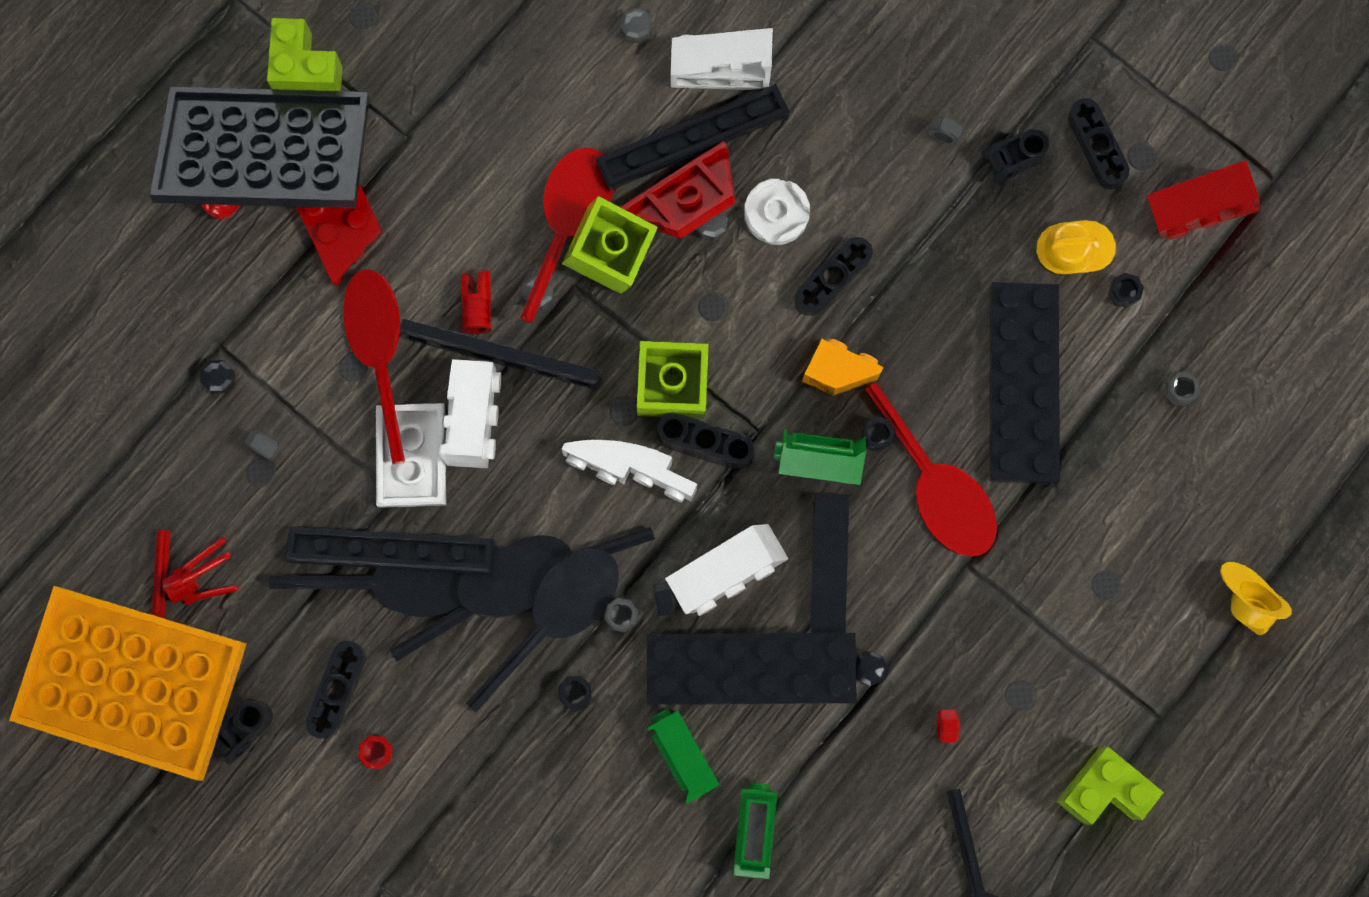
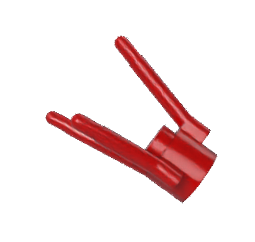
[162,537,239,605]

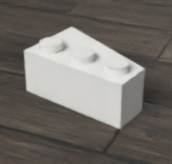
[671,28,773,90]
[439,359,501,468]
[665,524,788,616]

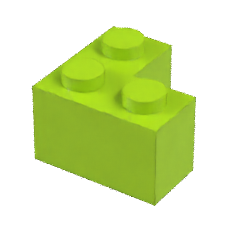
[267,18,343,91]
[1056,746,1164,825]

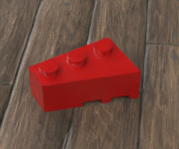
[1147,160,1260,240]

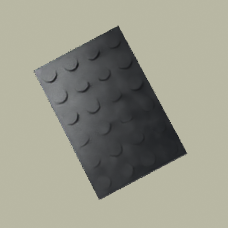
[150,86,370,208]

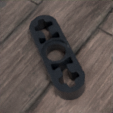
[1068,98,1130,190]
[795,237,873,316]
[306,641,366,739]

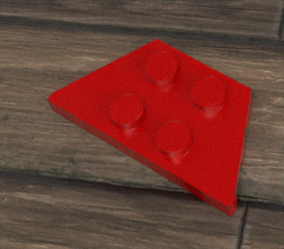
[620,141,736,239]
[297,183,382,286]

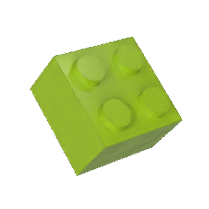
[562,196,658,294]
[637,341,709,419]

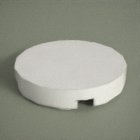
[744,179,810,245]

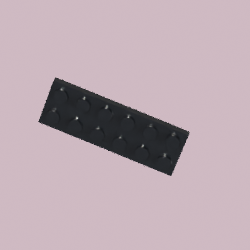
[989,282,1060,484]
[647,633,857,705]

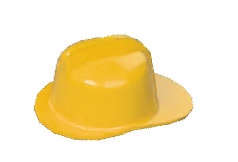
[1036,220,1116,274]
[1220,562,1292,635]

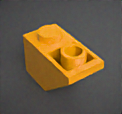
[802,339,883,396]

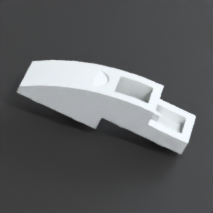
[562,440,697,502]

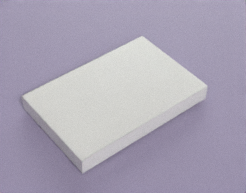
[376,403,446,508]

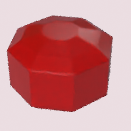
[937,710,961,743]
[358,735,394,769]

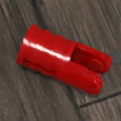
[461,270,492,334]

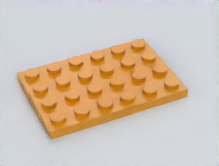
[9,586,247,781]

